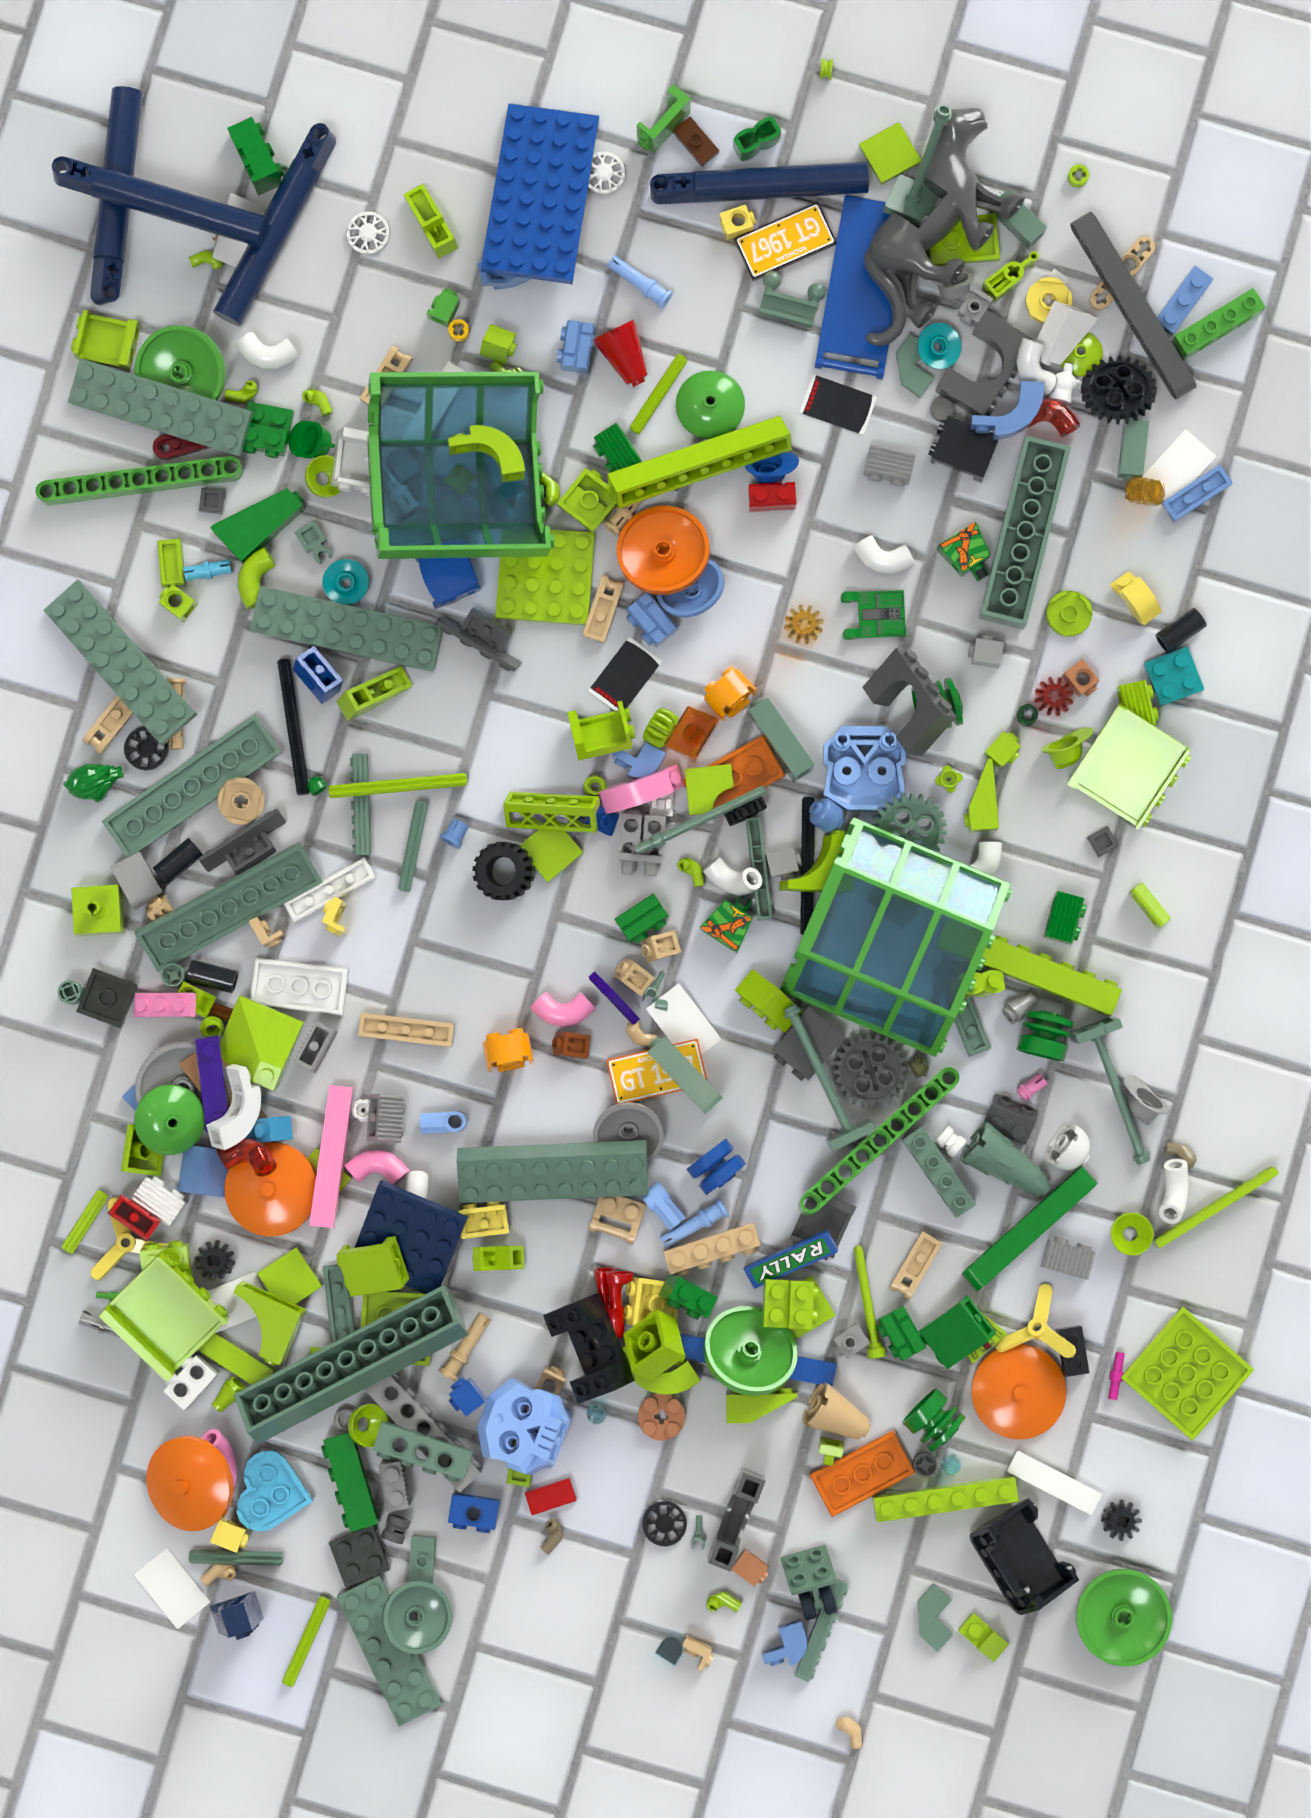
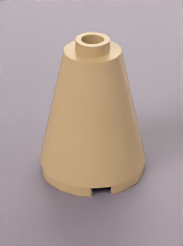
[802,1382,871,1439]

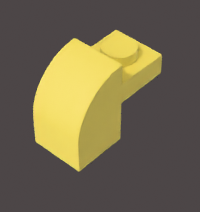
[1110,571,1162,626]

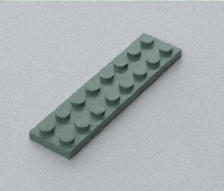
[67,358,254,457]
[43,579,197,746]
[250,586,442,672]
[102,714,282,858]
[134,841,323,972]

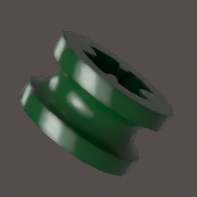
[1016,704,1038,726]

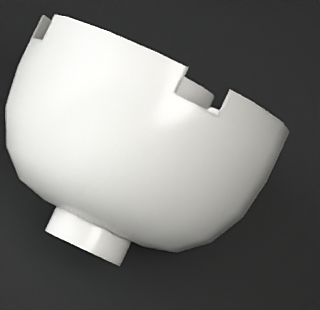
[1045,1122,1090,1171]

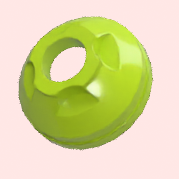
[304,455,341,498]
[1110,1212,1154,1256]
[348,1404,389,1447]

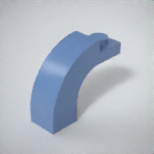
[970,381,1044,440]

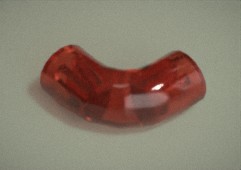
[1027,399,1080,437]
[216,1139,277,1177]

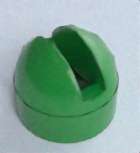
[307,776,328,796]

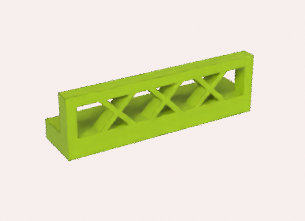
[503,792,600,833]

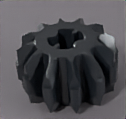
[195,1240,236,1281]
[1101,1499,1142,1541]

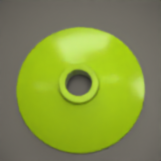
[1060,332,1103,377]

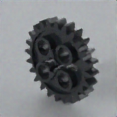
[1081,356,1157,425]

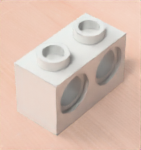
[164,1355,219,1410]

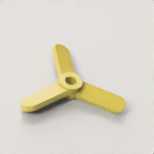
[91,1198,168,1280]
[994,1284,1076,1358]

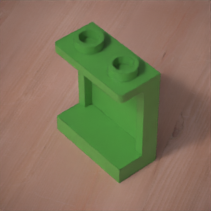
[637,84,691,153]

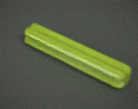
[61,1189,109,1254]

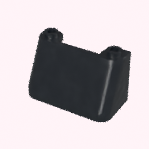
[970,1498,1079,1615]

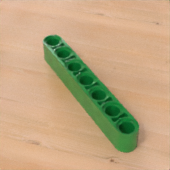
[961,1166,1098,1292]

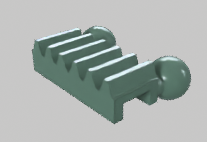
[759,271,826,328]

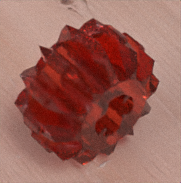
[1034,677,1074,717]

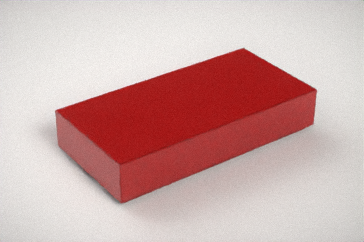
[525,1477,577,1515]

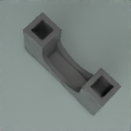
[935,310,1033,416]
[862,648,956,756]
[708,1468,766,1572]

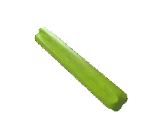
[629,354,687,435]
[282,1596,331,1687]

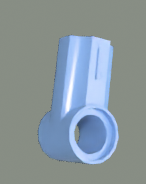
[420,1111,468,1134]
[640,1181,685,1230]

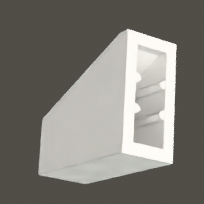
[1036,300,1098,366]

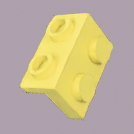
[322,896,349,937]
[458,1202,509,1239]

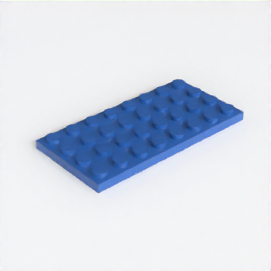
[481,103,599,285]

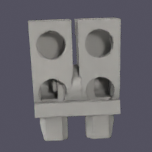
[619,813,666,877]

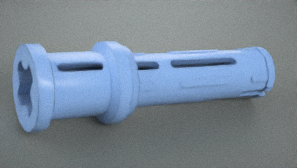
[607,255,673,309]
[660,1198,730,1250]

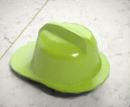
[1041,727,1094,769]

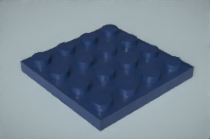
[354,1180,468,1294]

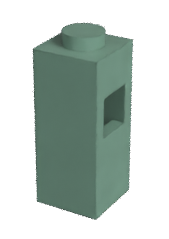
[989,189,1047,250]
[1117,419,1149,483]

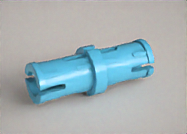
[183,559,232,582]

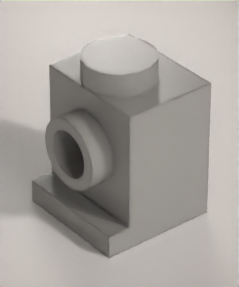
[957,287,993,327]

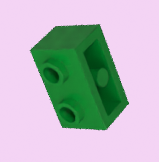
[658,1275,718,1320]

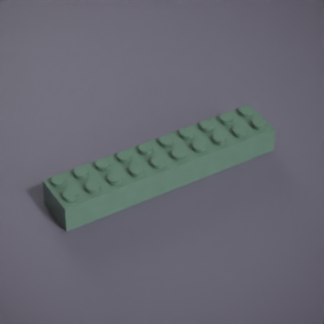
[234,1285,469,1444]

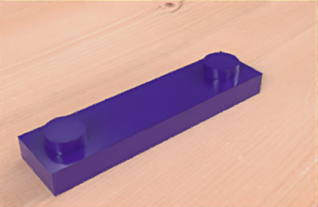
[194,1035,228,1132]

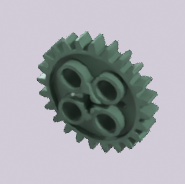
[871,792,947,867]

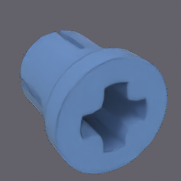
[439,818,469,849]

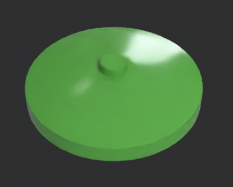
[134,325,226,401]
[703,1306,798,1396]
[1075,1569,1172,1666]

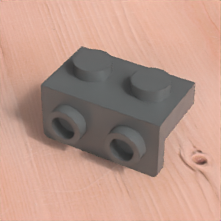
[983,1094,1038,1145]

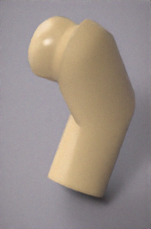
[200,1564,236,1586]
[836,1716,862,1749]

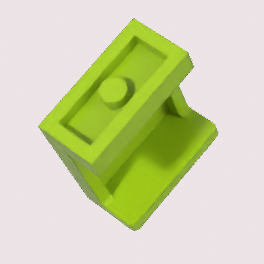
[71,310,141,371]
[567,701,635,761]
[336,1236,409,1297]

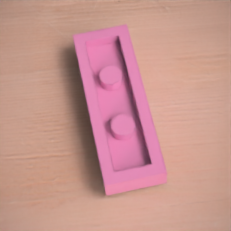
[134,993,196,1017]

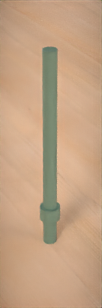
[636,785,767,854]

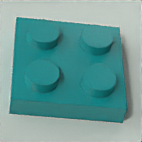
[1143,647,1205,707]

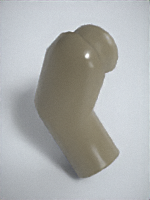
[1165,1142,1197,1169]
[540,1519,563,1555]

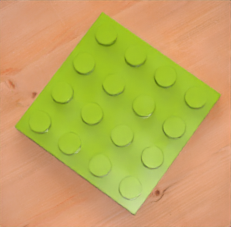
[495,529,595,625]
[1121,1306,1255,1441]

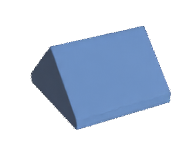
[178,1146,231,1197]

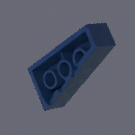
[210,1591,263,1640]

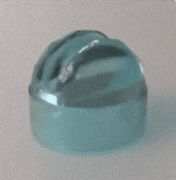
[586,1404,606,1424]
[940,1453,961,1474]

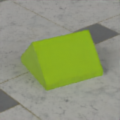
[121,1124,164,1176]

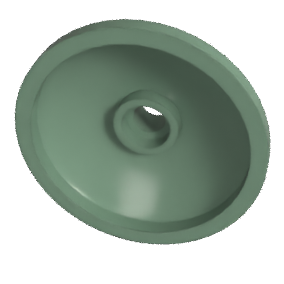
[382,1581,452,1654]

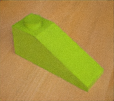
[336,666,413,721]
[963,758,999,833]

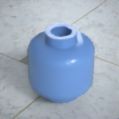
[809,798,845,833]

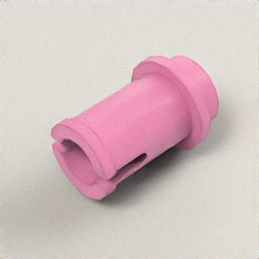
[1016,1073,1047,1101]

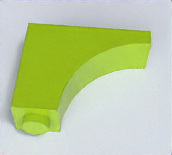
[779,831,854,893]
[233,1281,307,1366]

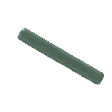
[398,800,428,892]
[189,1550,283,1566]

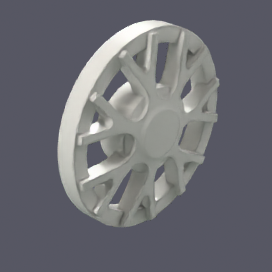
[588,152,625,195]
[346,211,390,255]

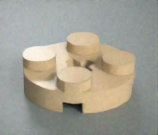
[217,777,264,825]

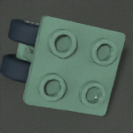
[780,1545,837,1621]

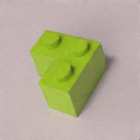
[734,969,803,1033]

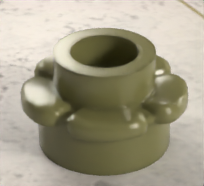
[908,1056,929,1078]

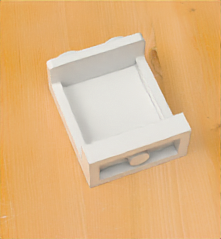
[331,427,388,496]

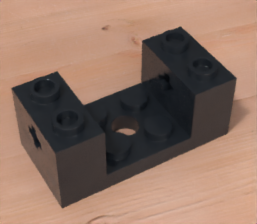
[543,1292,634,1404]

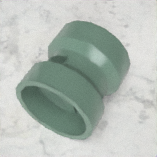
[161,963,188,989]
[57,980,84,1005]

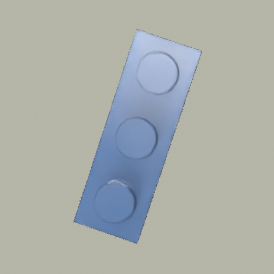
[1157,266,1213,336]
[1161,464,1233,523]

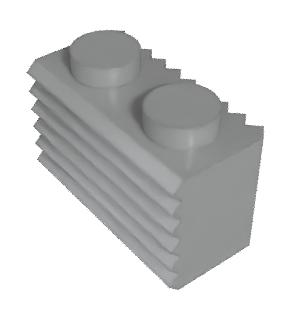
[863,444,916,487]
[293,1021,338,1073]
[366,1094,406,1143]
[1041,1236,1096,1280]
[378,1460,412,1512]

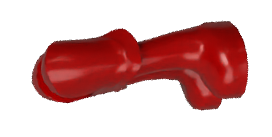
[594,1268,634,1338]

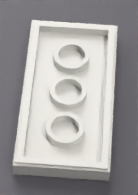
[250,958,349,1016]

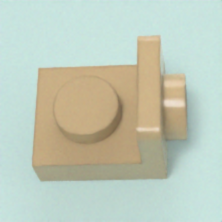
[145,894,174,921]
[249,917,284,948]
[641,930,681,963]
[613,958,655,996]
[682,1634,714,1672]

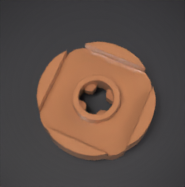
[638,1393,685,1441]

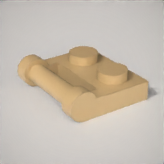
[589,1196,646,1245]

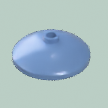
[657,559,725,618]

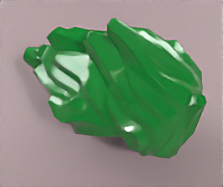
[63,764,124,802]

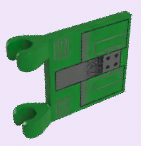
[841,590,906,640]

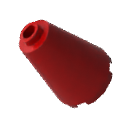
[593,320,648,387]

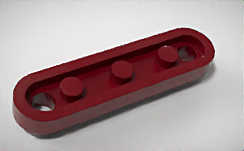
[153,434,210,460]

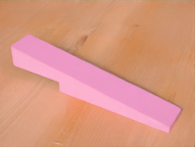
[309,1085,353,1228]

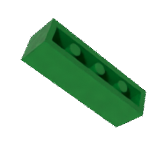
[321,1432,380,1532]

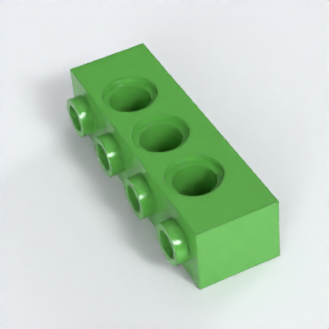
[1171,288,1265,361]

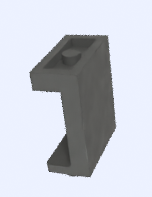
[772,1007,845,1081]
[790,1192,856,1261]

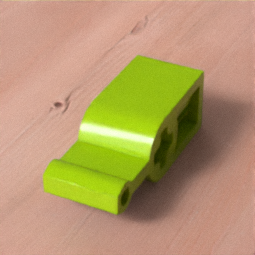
[982,251,1039,304]

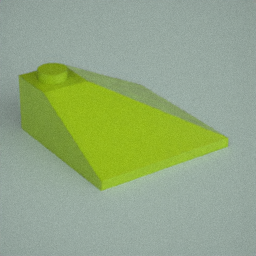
[220,995,304,1091]

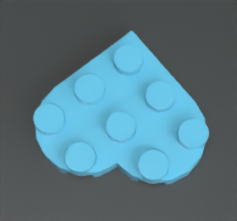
[237,1450,314,1532]

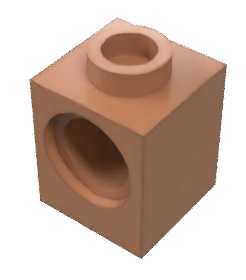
[1062,658,1100,697]
[732,1548,769,1587]

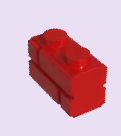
[748,482,796,512]
[107,1194,161,1241]

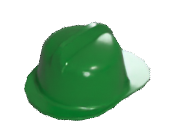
[288,420,336,459]

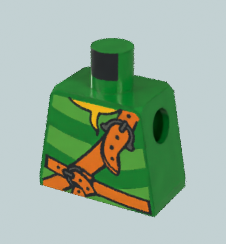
[937,522,990,582]
[700,895,753,954]

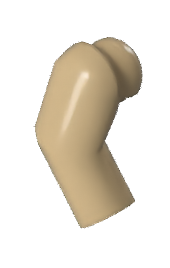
[626,1021,656,1046]

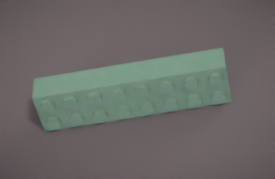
[978,435,1071,630]
[456,1140,649,1203]

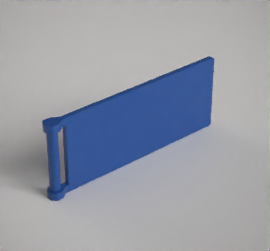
[814,195,892,380]

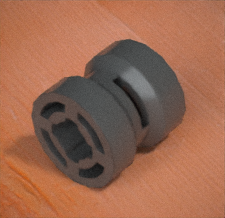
[912,1452,938,1477]
[381,1514,411,1544]

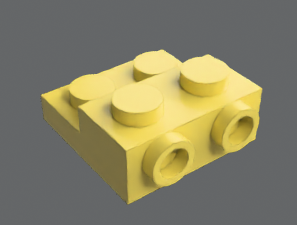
[624,1277,679,1326]

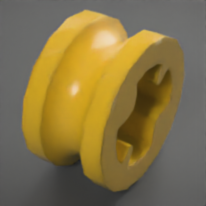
[448,319,469,342]

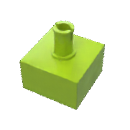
[71,885,125,936]
[623,1309,685,1381]

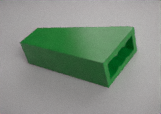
[210,488,305,564]

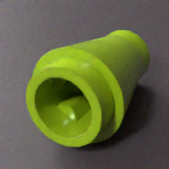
[212,1377,245,1413]

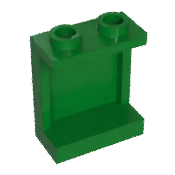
[918,1295,996,1369]

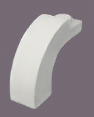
[206,1064,261,1150]

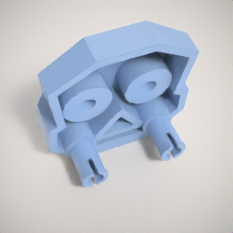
[823,726,906,812]
[477,1378,572,1475]

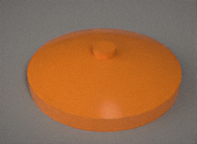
[617,506,710,595]
[224,1142,316,1237]
[971,1344,1066,1440]
[146,1436,234,1531]

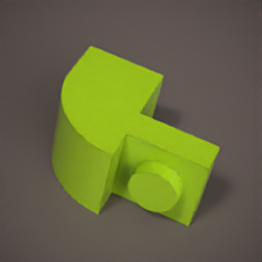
[472,1245,525,1271]

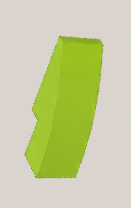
[403,184,458,259]

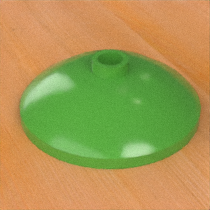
[676,370,745,439]
[134,1084,205,1155]

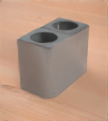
[110,852,164,910]

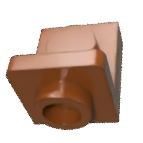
[552,1032,591,1059]

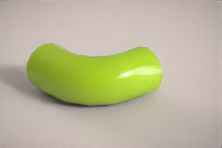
[237,547,276,610]

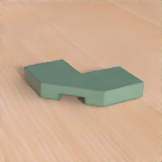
[896,333,934,398]
[918,1583,953,1652]

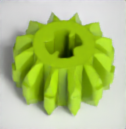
[643,708,678,748]

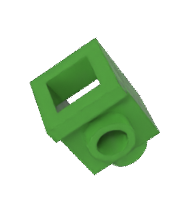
[427,288,460,327]

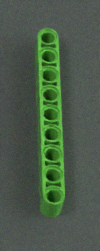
[35,456,243,505]
[798,1067,960,1216]

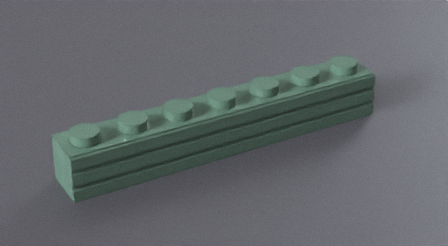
[350,753,371,857]
[746,817,772,921]
[794,1579,849,1682]

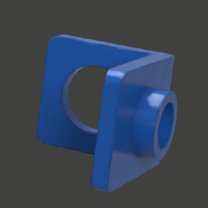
[577,806,619,836]

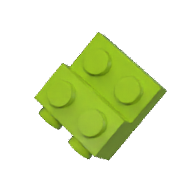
[557,468,617,534]
[139,1240,193,1277]
[762,1279,818,1329]

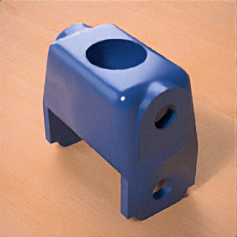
[415,539,482,609]

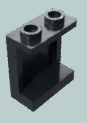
[928,415,998,483]

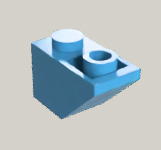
[241,1116,293,1145]

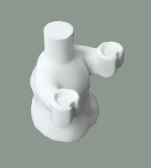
[1049,363,1082,404]

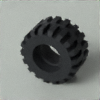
[472,842,535,901]

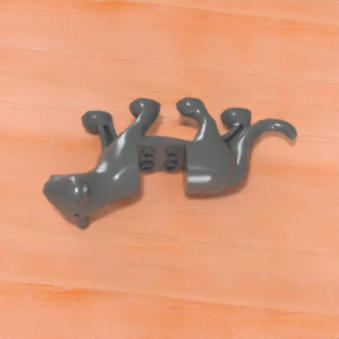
[864,108,1026,346]

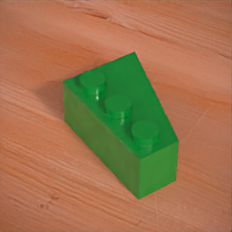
[227,117,284,196]

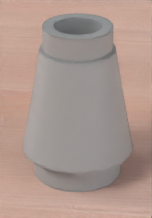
[1002,992,1038,1024]

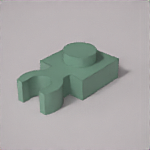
[294,520,332,565]

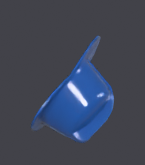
[745,452,799,484]

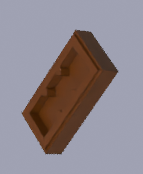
[672,116,720,167]

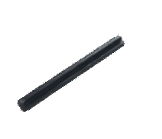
[277,658,310,796]
[800,797,815,935]

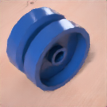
[686,1138,746,1195]

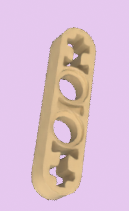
[1089,236,1155,311]

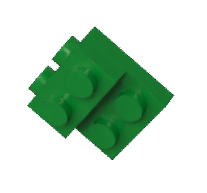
[243,401,294,458]

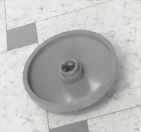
[135,1042,230,1131]

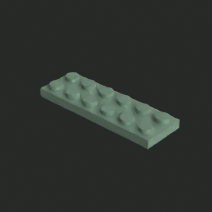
[337,1574,442,1726]

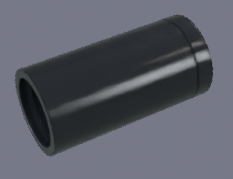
[1155,608,1207,653]
[153,837,203,885]
[186,959,238,993]

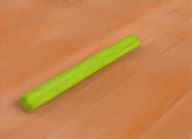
[328,773,467,799]

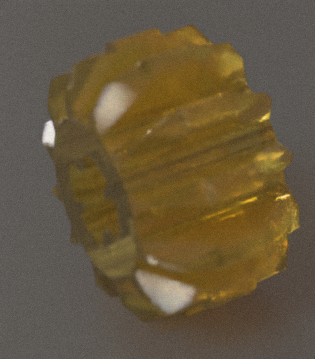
[1125,477,1165,506]
[784,605,823,645]

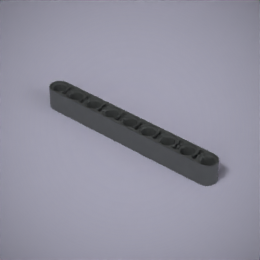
[1070,211,1197,400]

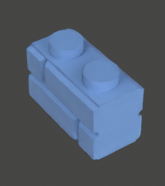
[557,320,595,374]
[626,592,677,647]

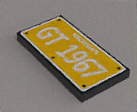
[734,202,837,281]

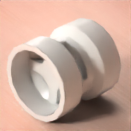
[934,1126,966,1158]

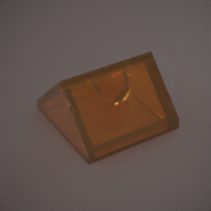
[664,706,719,764]

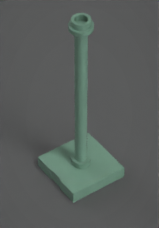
[882,104,952,227]
[783,1004,876,1151]
[1069,1016,1150,1165]

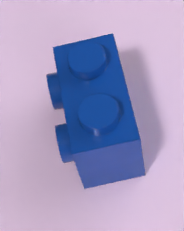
[449,1377,487,1417]

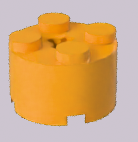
[704,666,758,721]
[482,1028,534,1072]

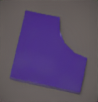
[589,971,640,1024]

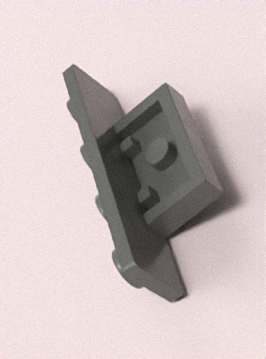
[435,607,522,672]
[198,809,286,875]

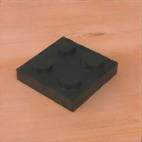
[76,968,138,1028]
[329,1525,390,1588]

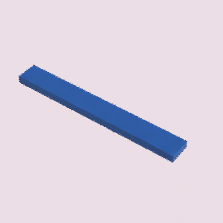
[680,1334,837,1387]

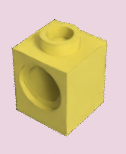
[719,205,756,241]
[210,1518,250,1553]

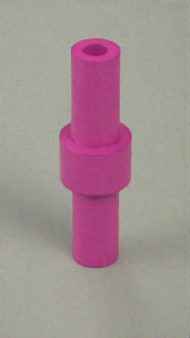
[1108,1352,1125,1400]

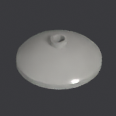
[593,1102,664,1163]

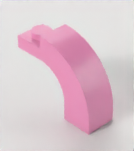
[598,764,684,814]

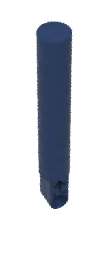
[90,86,143,306]
[213,123,336,327]
[52,156,267,247]
[650,161,869,204]

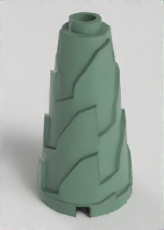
[960,1121,1051,1197]

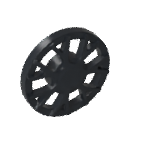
[124,727,168,771]
[642,1501,687,1546]

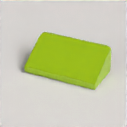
[1129,883,1171,928]

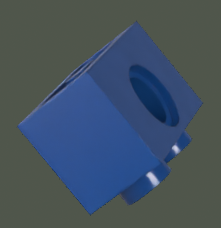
[293,646,343,704]
[448,1492,500,1533]

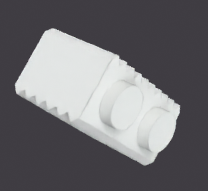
[130,1175,187,1227]

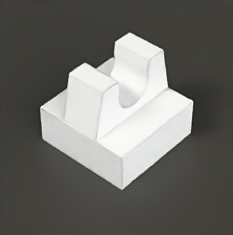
[649,793,673,817]

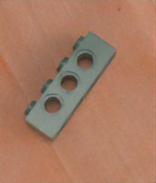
[901,1126,976,1218]
[373,1421,474,1482]

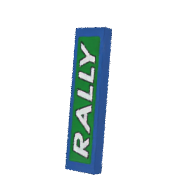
[743,1229,838,1289]

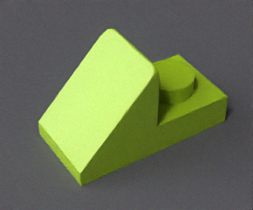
[958,1612,1009,1662]

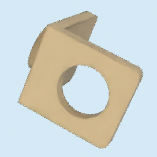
[535,1365,567,1395]

